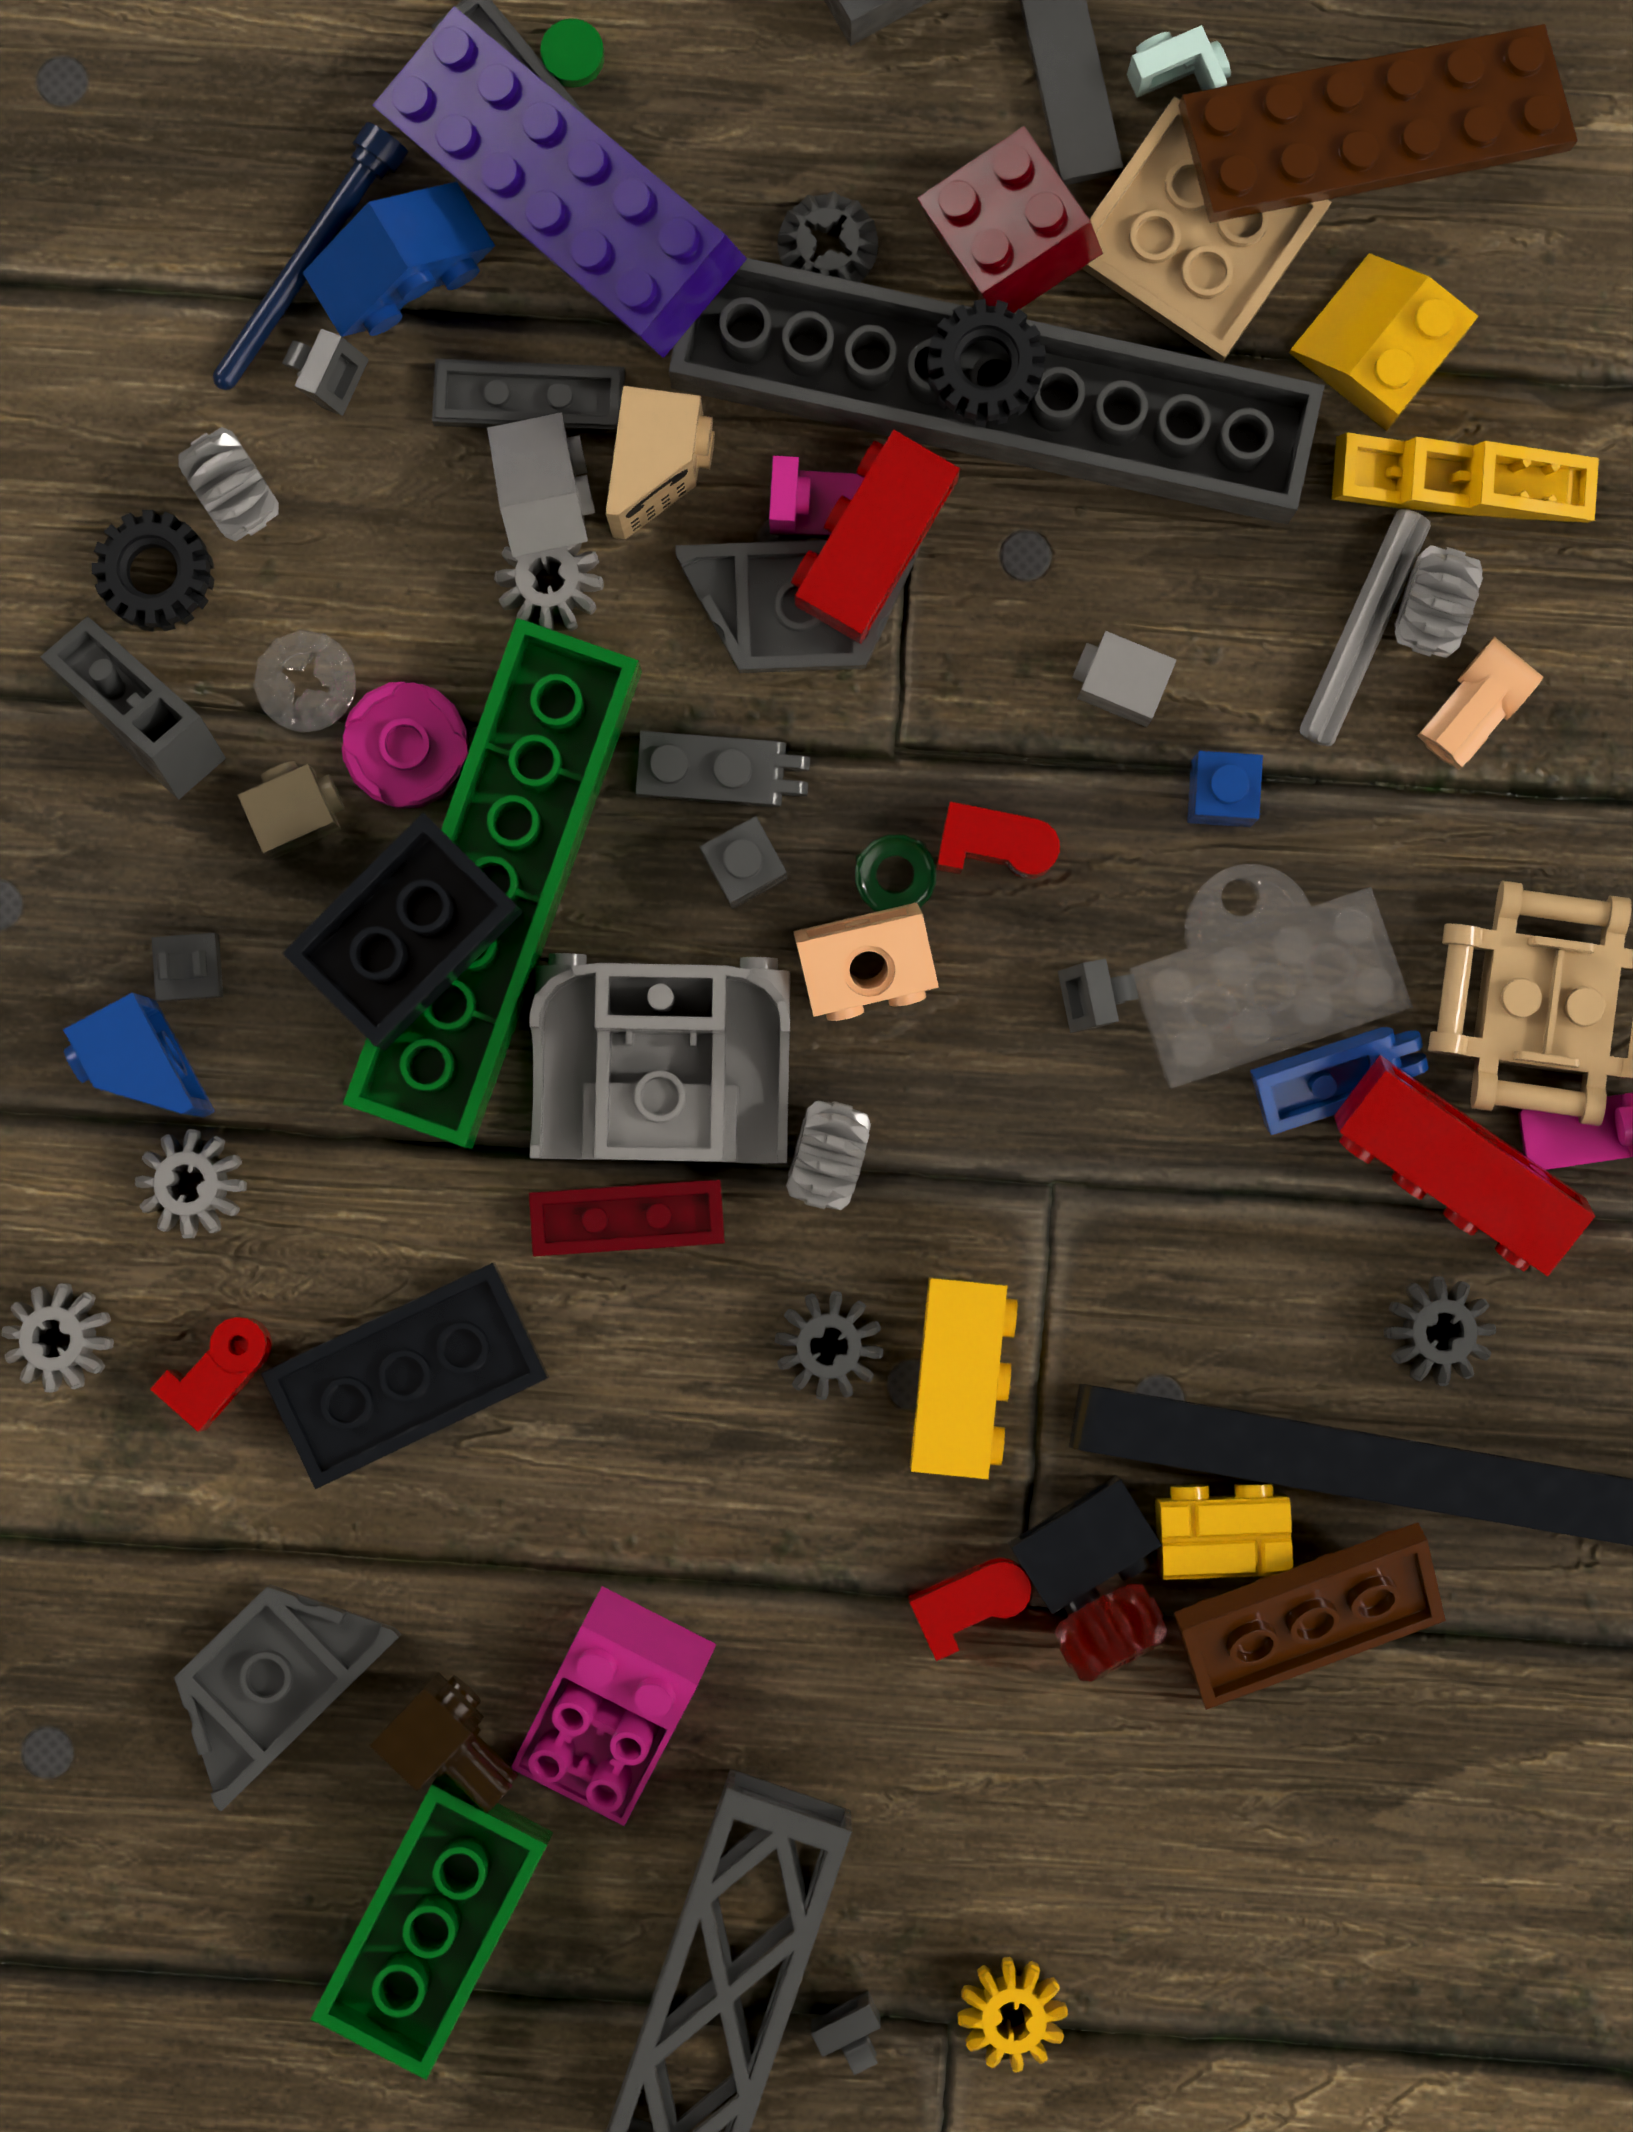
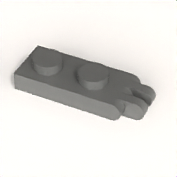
[635,731,810,807]

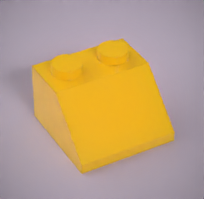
[1289,253,1478,431]

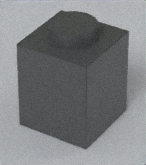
[699,816,788,909]

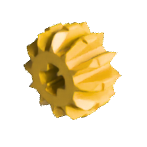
[957,1957,1068,2072]

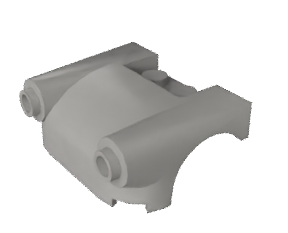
[529,953,791,1164]

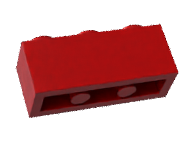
[791,429,960,644]

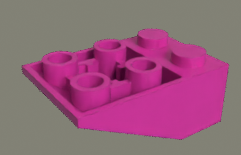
[511,1586,716,1826]

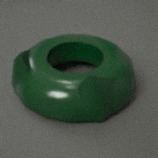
[855,834,936,912]

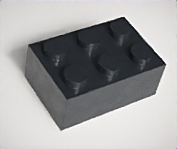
[282,813,523,1050]

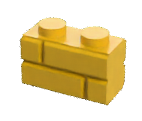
[1155,1482,1293,1580]

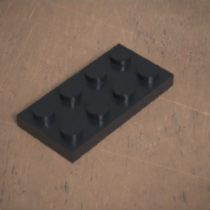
[261,1262,549,1489]

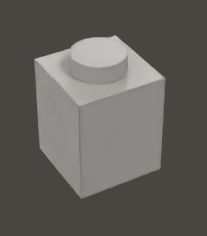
[1072,631,1177,727]

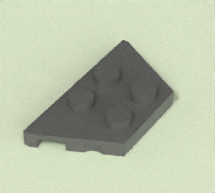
[675,540,920,673]
[174,1584,402,1812]

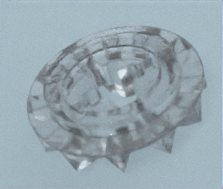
[253,629,356,732]

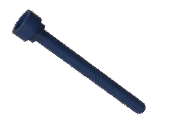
[213,122,409,390]

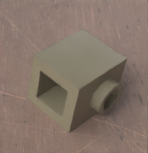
[237,761,345,860]

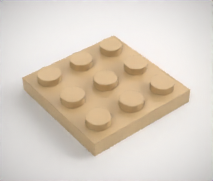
[1082,96,1332,363]

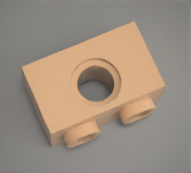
[793,903,939,1021]

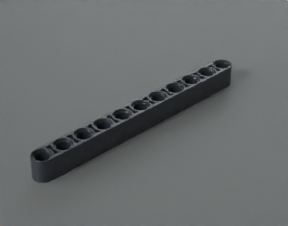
[1069,1384,1633,1546]

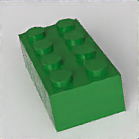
[310,1774,553,2080]

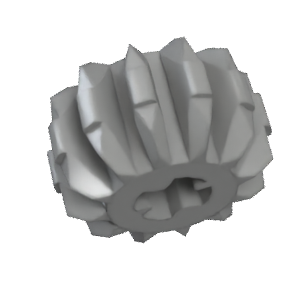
[179,427,279,542]
[494,543,604,631]
[1395,545,1483,658]
[786,1101,871,1210]
[135,1129,247,1238]
[1,1283,114,1393]

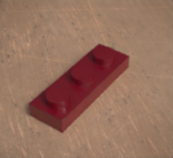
[529,1180,725,1257]

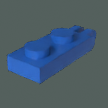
[1250,1027,1429,1135]

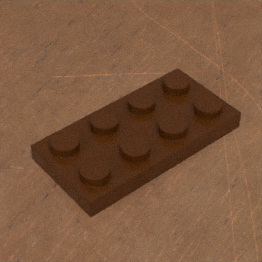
[1174,1522,1446,1710]

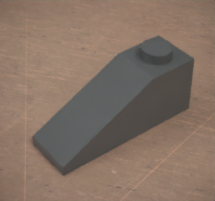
[40,616,226,800]

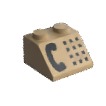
[606,386,715,540]

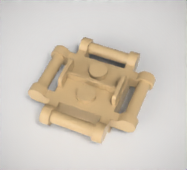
[1428,881,1633,1126]

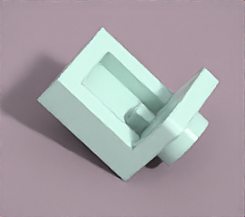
[1127,25,1231,98]

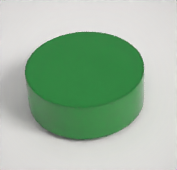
[540,18,605,87]

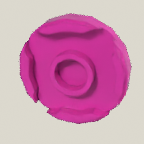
[342,682,469,809]

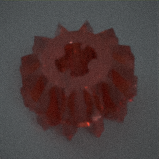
[1055,1584,1168,1682]

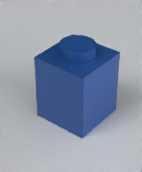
[1187,751,1263,827]

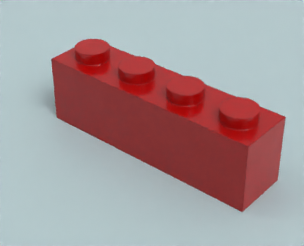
[1334,1055,1596,1277]

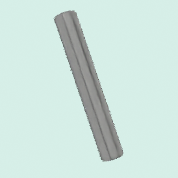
[1300,509,1431,746]

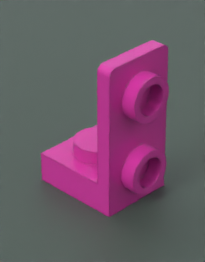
[769,456,864,537]
[1518,1092,1633,1170]

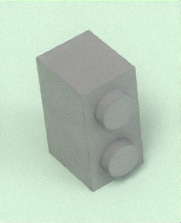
[487,412,595,557]

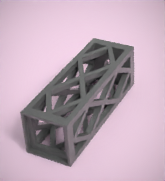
[606,1769,852,2132]

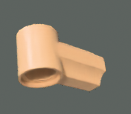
[1417,636,1544,770]

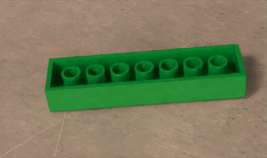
[343,618,642,1149]

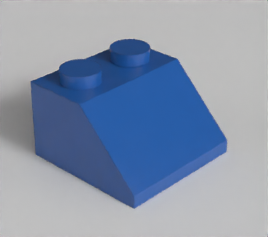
[63,992,215,1118]

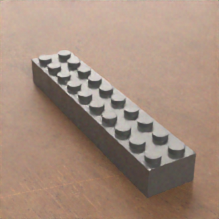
[668,258,1325,525]

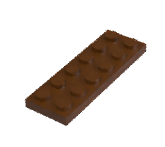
[1178,24,1578,223]

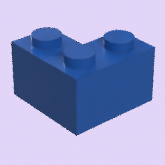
[302,181,495,337]

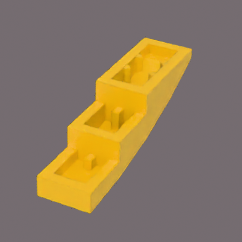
[1332,432,1599,523]

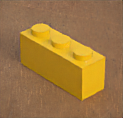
[910,1277,1018,1479]

